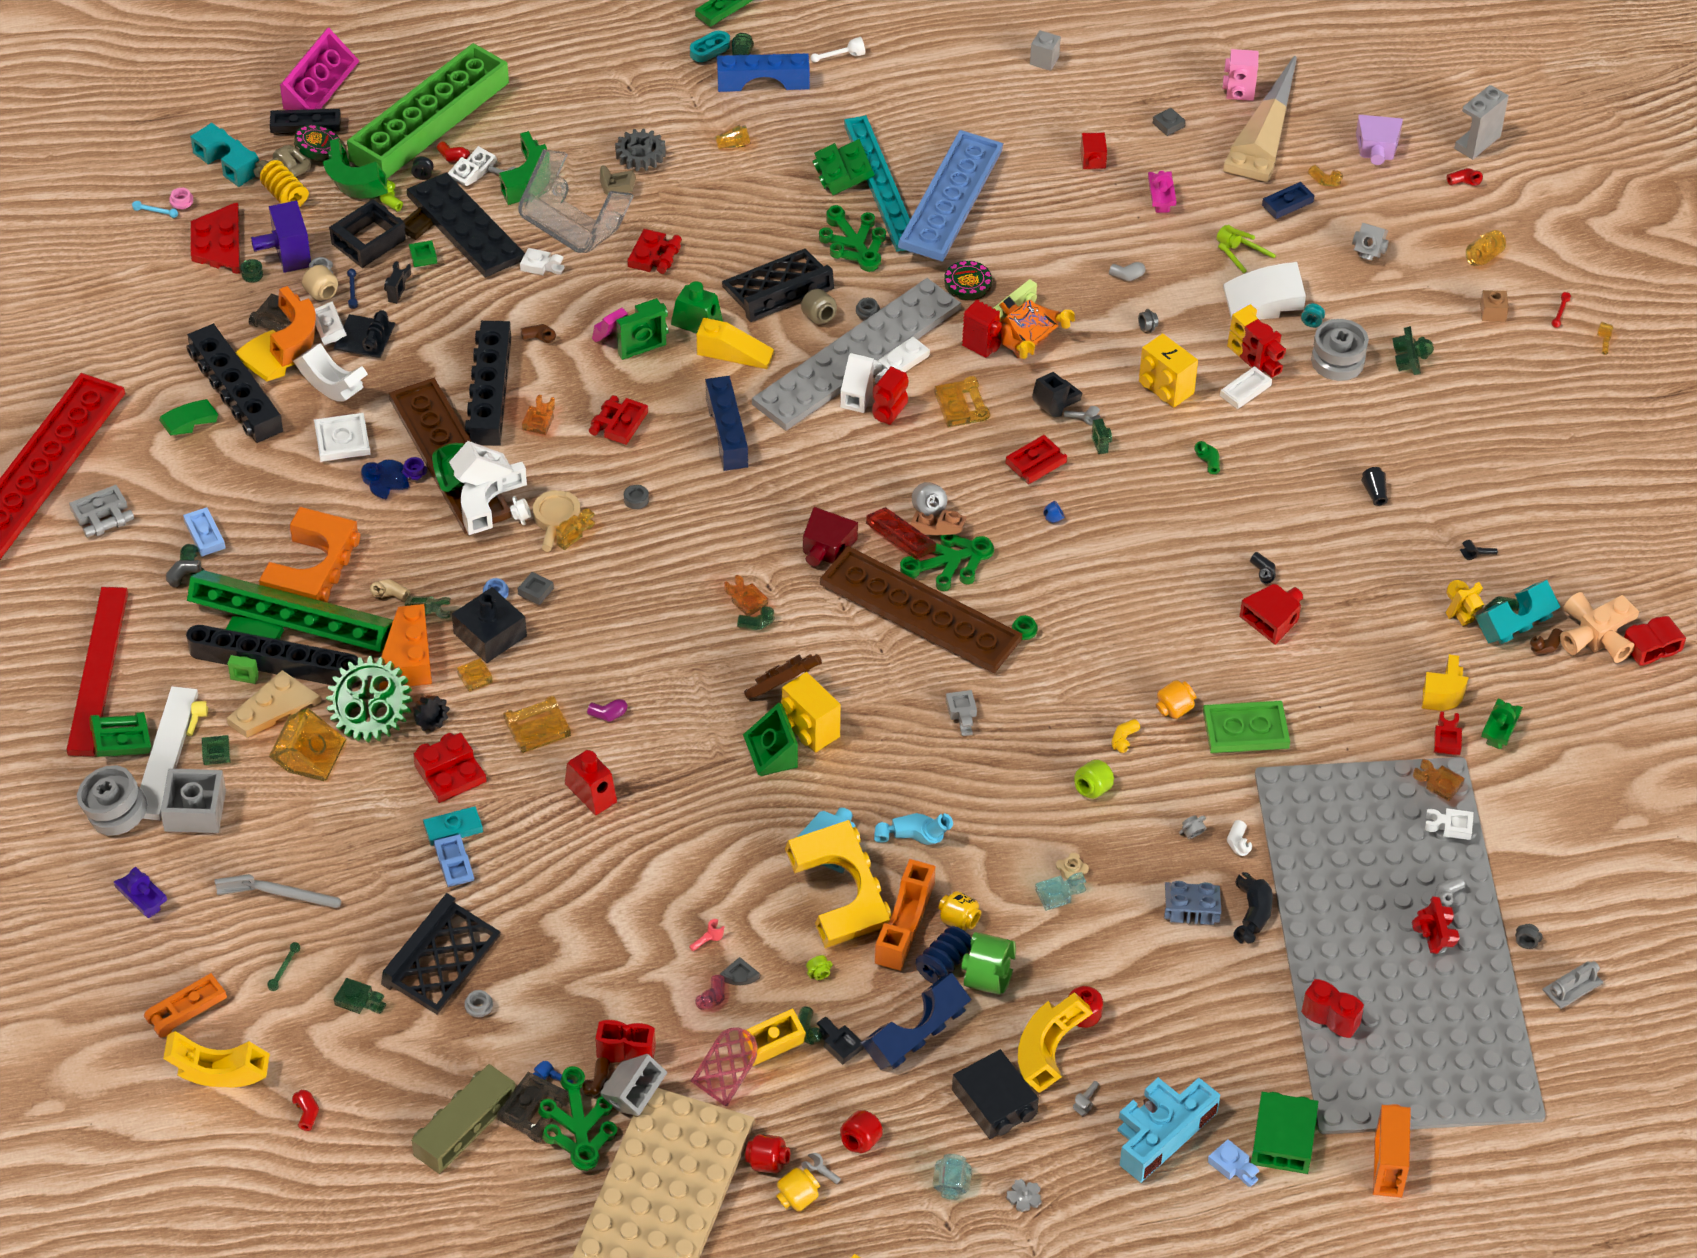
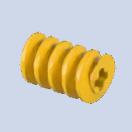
[260,160,309,207]

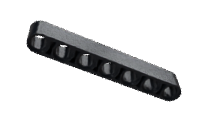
[186,625,362,688]

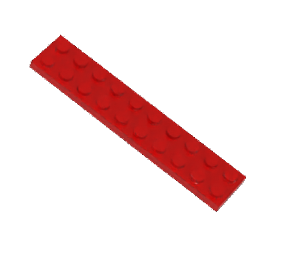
[0,373,125,560]

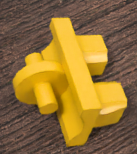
[1445,580,1485,626]

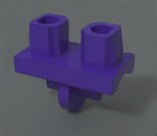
[114,867,167,918]

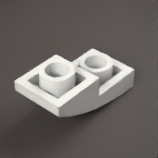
[448,146,498,186]

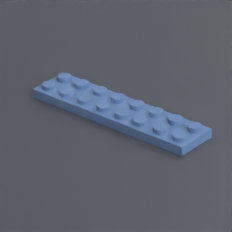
[898,130,1004,262]

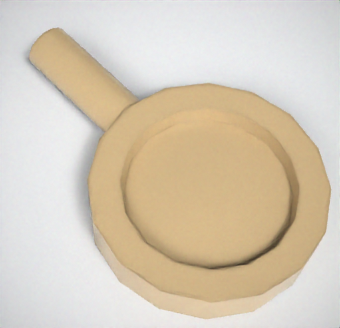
[533,490,581,552]

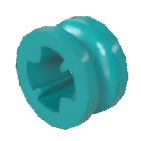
[1301,303,1325,328]

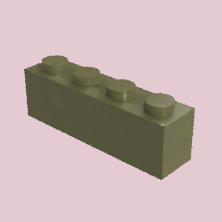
[411,1064,516,1174]

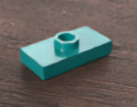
[423,806,483,846]

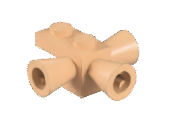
[1560,592,1639,663]

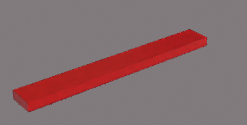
[66,587,128,757]

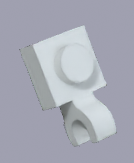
[520,248,565,275]

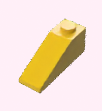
[696,318,774,369]

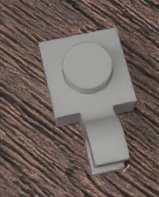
[946,690,977,736]

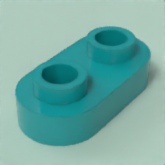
[690,30,730,62]

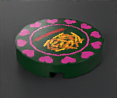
[294,125,341,161]
[944,261,992,300]

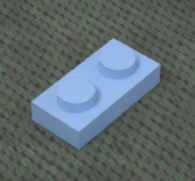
[183,507,226,557]

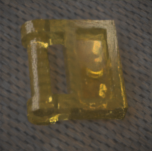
[934,376,991,428]
[503,695,571,753]

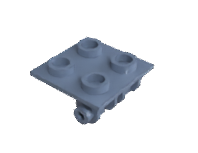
[1164,881,1222,925]

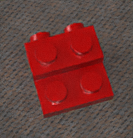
[413,732,487,803]

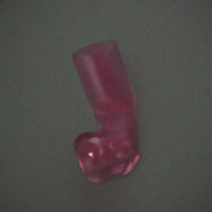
[695,975,725,1010]

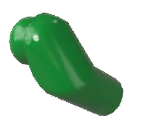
[1194,441,1220,474]

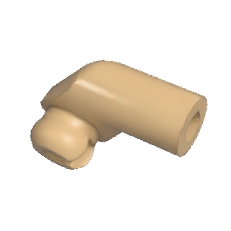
[370,579,410,601]

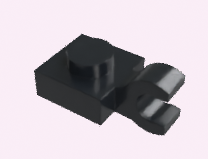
[384,261,411,304]
[816,1016,864,1065]

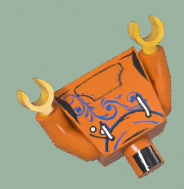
[999,296,1075,359]

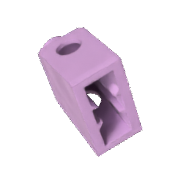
[1356,115,1403,165]

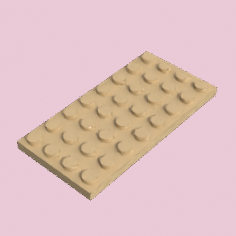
[572,1088,755,1258]

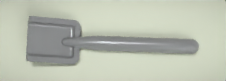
[215,874,341,908]

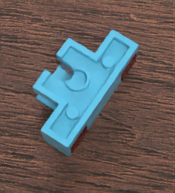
[1117,1077,1220,1183]

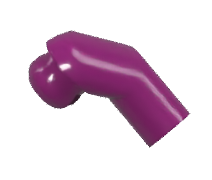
[587,699,628,722]

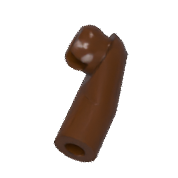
[521,324,556,343]
[1530,628,1563,654]
[583,1057,610,1097]

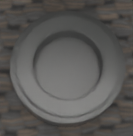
[623,485,649,509]

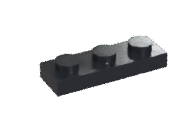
[270,109,341,133]

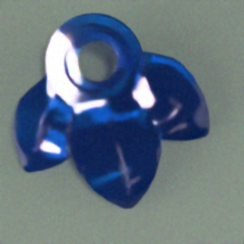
[361,460,409,500]

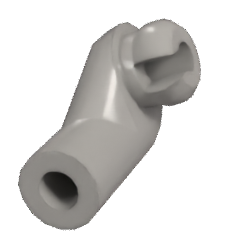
[1435,876,1465,907]

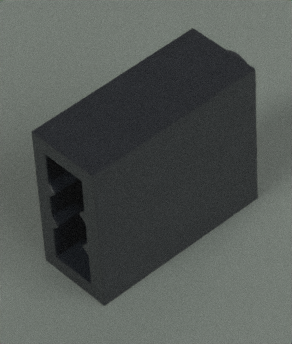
[952,1049,1039,1139]

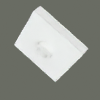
[314,413,370,462]

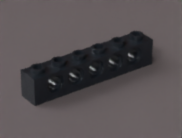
[465,320,512,446]
[186,323,283,443]

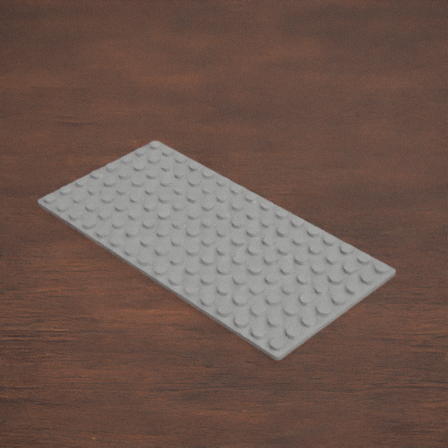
[1255,757,1546,1134]

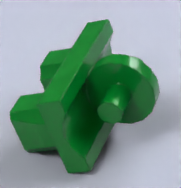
[1481,698,1523,749]

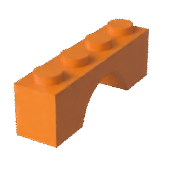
[875,859,936,971]

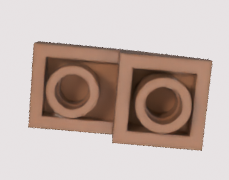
[909,510,967,535]

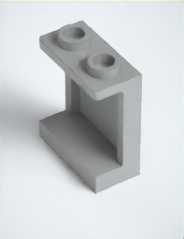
[1454,85,1509,160]

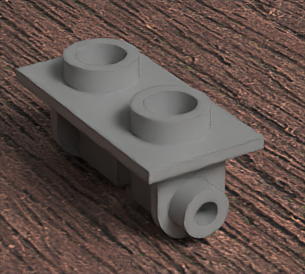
[1542,961,1603,1009]

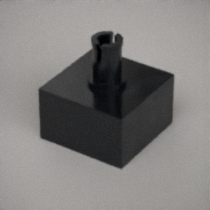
[452,587,527,663]

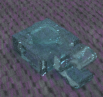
[1035,872,1086,911]

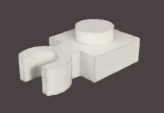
[1425,808,1474,840]

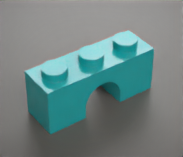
[190,123,259,187]
[1475,580,1560,644]

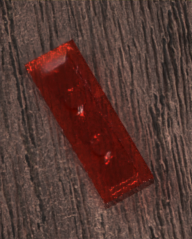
[866,507,936,560]

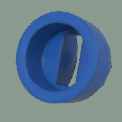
[1043,500,1065,523]

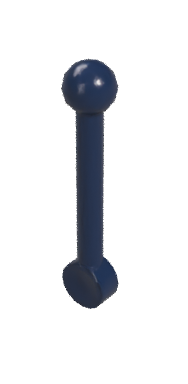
[347,268,358,309]

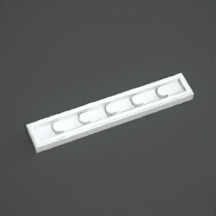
[140,686,198,820]

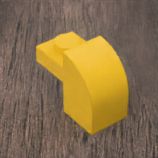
[1422,654,1469,711]

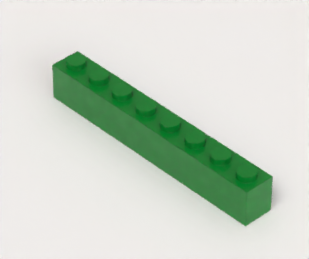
[187,570,393,652]

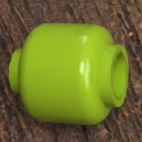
[1074,759,1114,799]

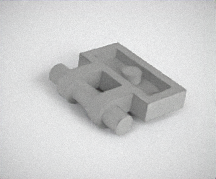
[69,485,134,538]

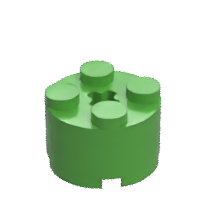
[962,932,1016,995]

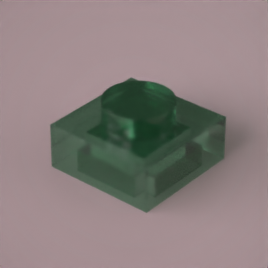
[1091,418,1112,455]
[202,735,231,765]

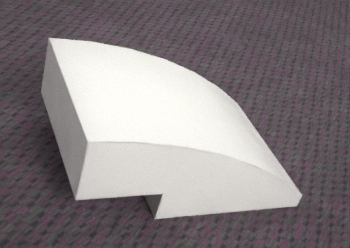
[1223,262,1306,320]

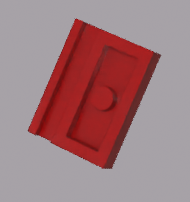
[1005,435,1067,485]

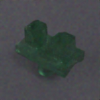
[1392,326,1434,375]

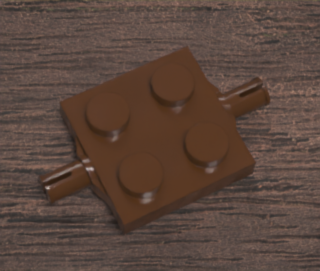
[744,654,822,700]

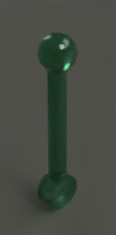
[267,942,301,991]

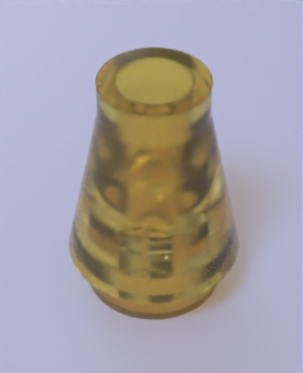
[715,124,751,149]

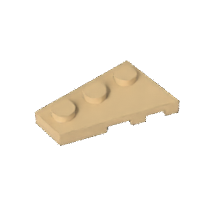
[227,670,321,738]

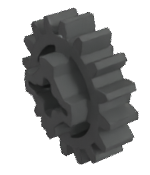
[615,129,666,171]

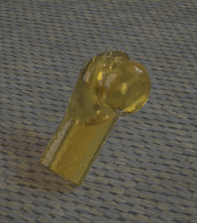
[1308,165,1343,187]

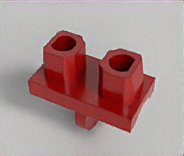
[1411,896,1460,954]

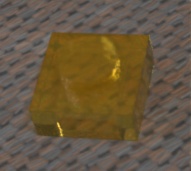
[457,658,493,692]

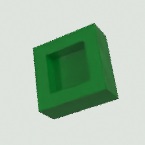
[409,240,437,267]

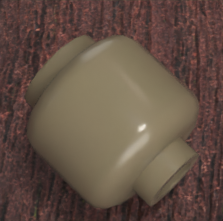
[801,289,837,325]

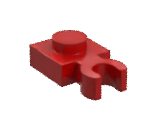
[1433,711,1462,755]

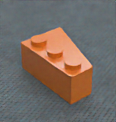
[379,604,432,689]

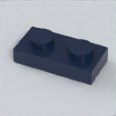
[1262,182,1315,219]

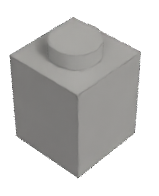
[1030,30,1061,71]

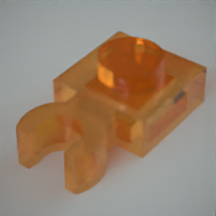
[522,395,555,435]
[724,575,768,617]
[1413,759,1465,801]

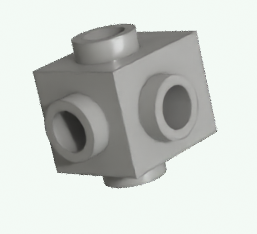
[1352,223,1389,260]

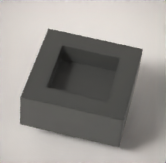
[1153,108,1186,136]
[517,572,554,605]

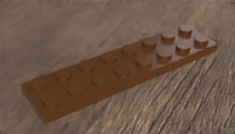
[389,377,512,534]
[820,546,1022,674]

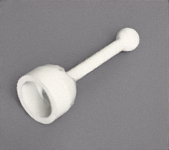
[810,37,865,63]

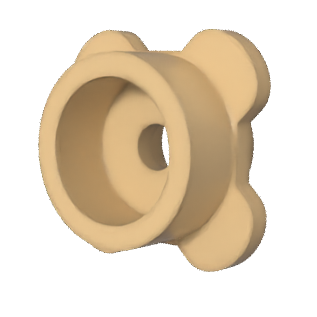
[1056,853,1089,881]

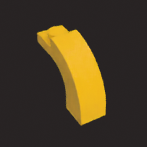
[1018,992,1093,1093]
[163,1031,270,1088]

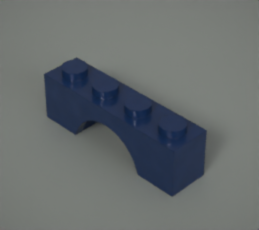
[705,375,748,471]
[861,973,972,1070]

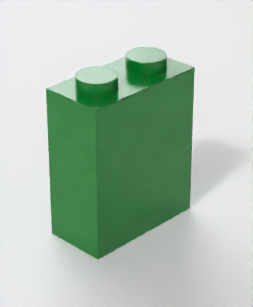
[1251,1091,1319,1174]

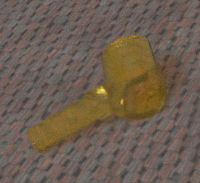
[1597,322,1613,355]

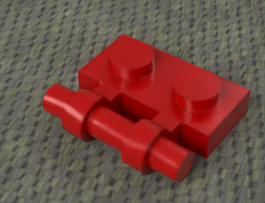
[627,229,682,274]
[589,395,648,445]

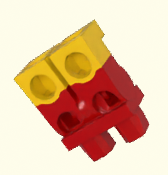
[1227,304,1286,378]

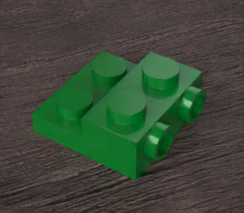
[812,139,875,195]
[616,298,669,360]

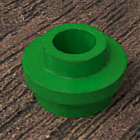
[1012,615,1038,640]

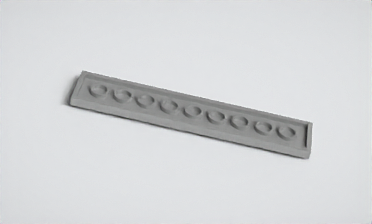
[752,278,961,431]

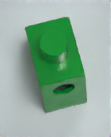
[671,281,723,334]

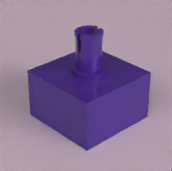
[251,200,311,273]

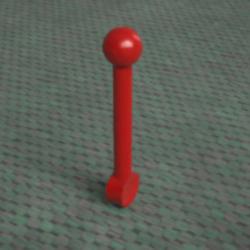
[1551,292,1571,328]

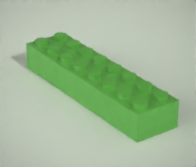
[347,43,509,179]

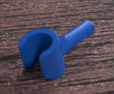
[533,1061,574,1084]

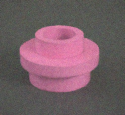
[169,188,193,209]

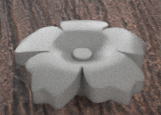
[1006,1179,1042,1212]

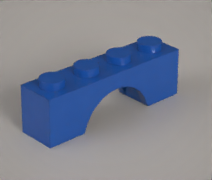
[717,53,810,92]

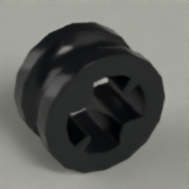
[411,157,434,180]

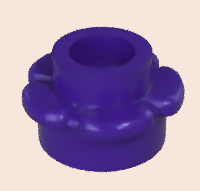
[402,457,427,480]

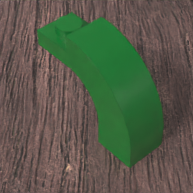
[499,131,549,205]
[323,138,388,199]

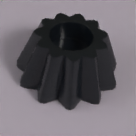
[413,695,450,732]

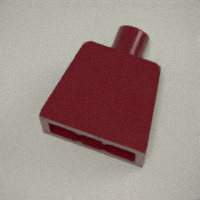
[803,507,858,567]

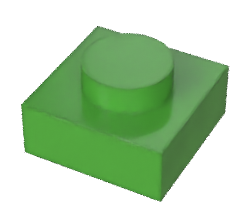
[228,655,259,684]

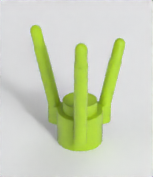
[1216,225,1276,273]

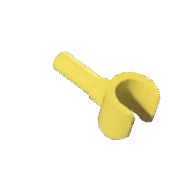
[186,701,208,736]

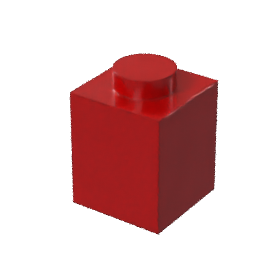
[1080,132,1107,169]

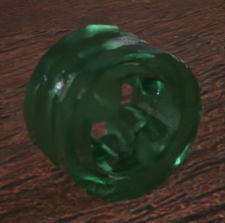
[241,259,263,283]

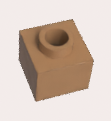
[1480,290,1509,322]

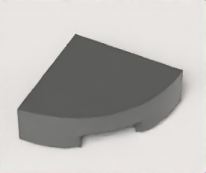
[720,957,760,985]

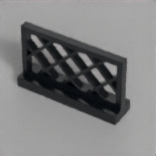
[722,248,835,322]
[381,893,501,1015]

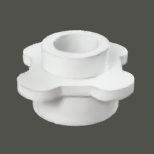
[510,496,531,525]

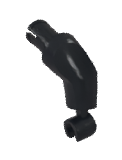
[1233,872,1273,944]

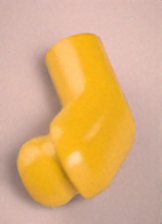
[1111,719,1140,753]

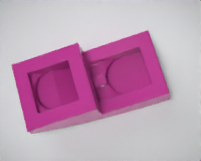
[592,307,628,342]

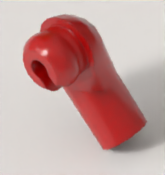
[437,141,470,163]
[1446,168,1483,186]
[292,1090,319,1131]

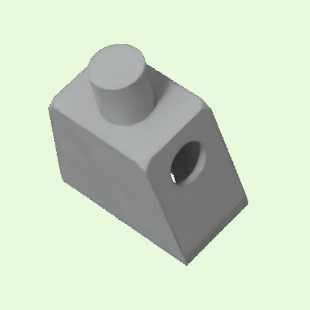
[601,1054,667,1116]

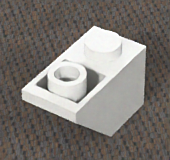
[840,353,874,413]

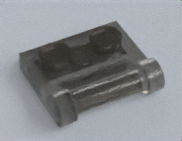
[249,293,292,332]
[497,1072,569,1143]

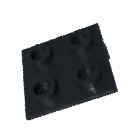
[334,310,396,358]

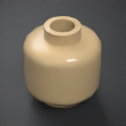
[302,265,338,301]

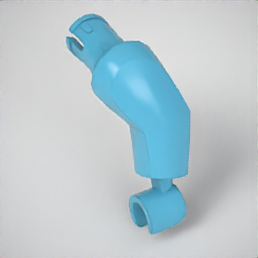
[874,813,953,845]

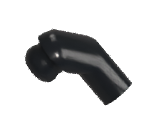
[1250,552,1276,584]

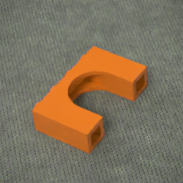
[259,507,360,602]

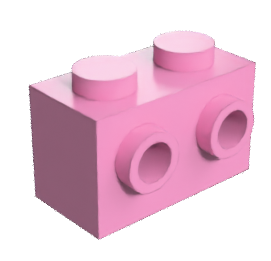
[1222,49,1259,101]

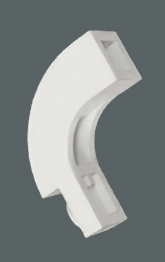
[293,343,368,401]
[461,462,527,535]

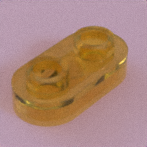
[1466,230,1506,266]

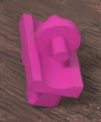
[1148,171,1176,213]

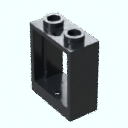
[329,199,406,268]

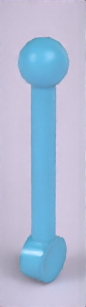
[132,201,178,218]

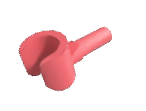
[689,919,725,951]

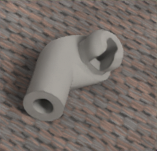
[1109,262,1146,282]

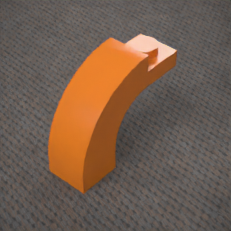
[270,286,316,367]

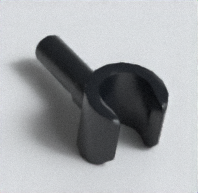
[1460,540,1498,560]

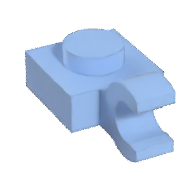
[1208,1139,1259,1187]

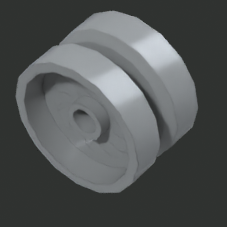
[1311,319,1369,381]
[77,765,147,836]

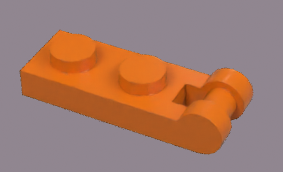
[144,973,227,1038]

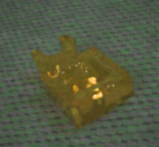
[556,508,595,550]

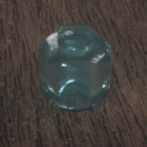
[932,1154,972,1200]

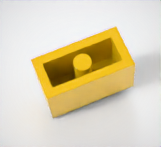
[740,1008,806,1066]

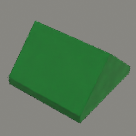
[743,703,798,776]

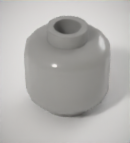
[912,482,947,516]

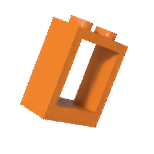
[1373,1104,1411,1198]

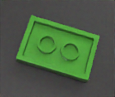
[1203,701,1290,753]

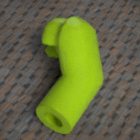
[379,180,403,211]

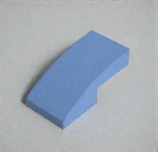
[434,834,474,887]

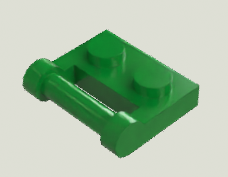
[89,712,151,757]

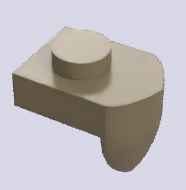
[600,165,636,196]

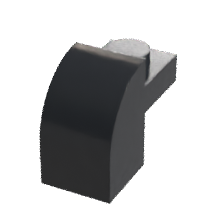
[1032,372,1083,417]

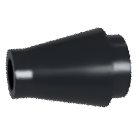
[1361,467,1388,506]

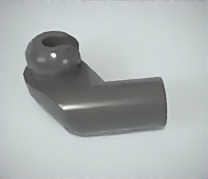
[166,560,201,587]

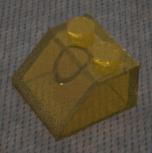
[269,707,347,781]

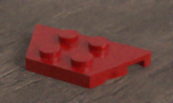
[191,203,240,274]

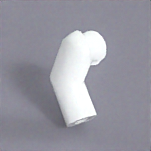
[1227,820,1252,856]

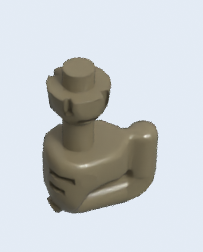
[254,145,311,177]

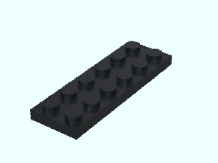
[407,172,525,278]

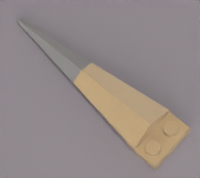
[1223,55,1297,182]

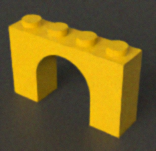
[785,820,891,948]

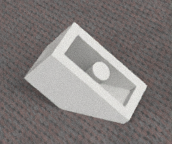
[449,441,513,486]

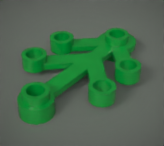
[819,205,886,272]
[900,534,994,591]
[538,1066,618,1171]

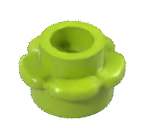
[806,955,833,980]

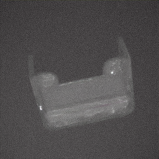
[518,149,634,253]

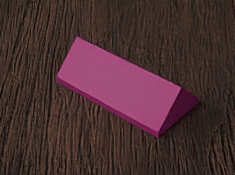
[280,27,359,110]

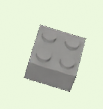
[161,768,226,833]

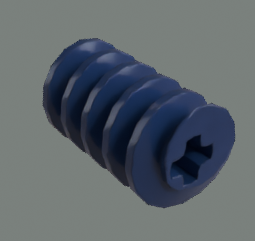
[915,926,972,984]

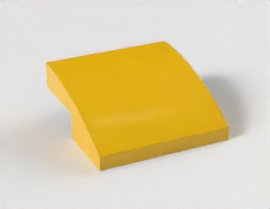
[235,330,295,381]

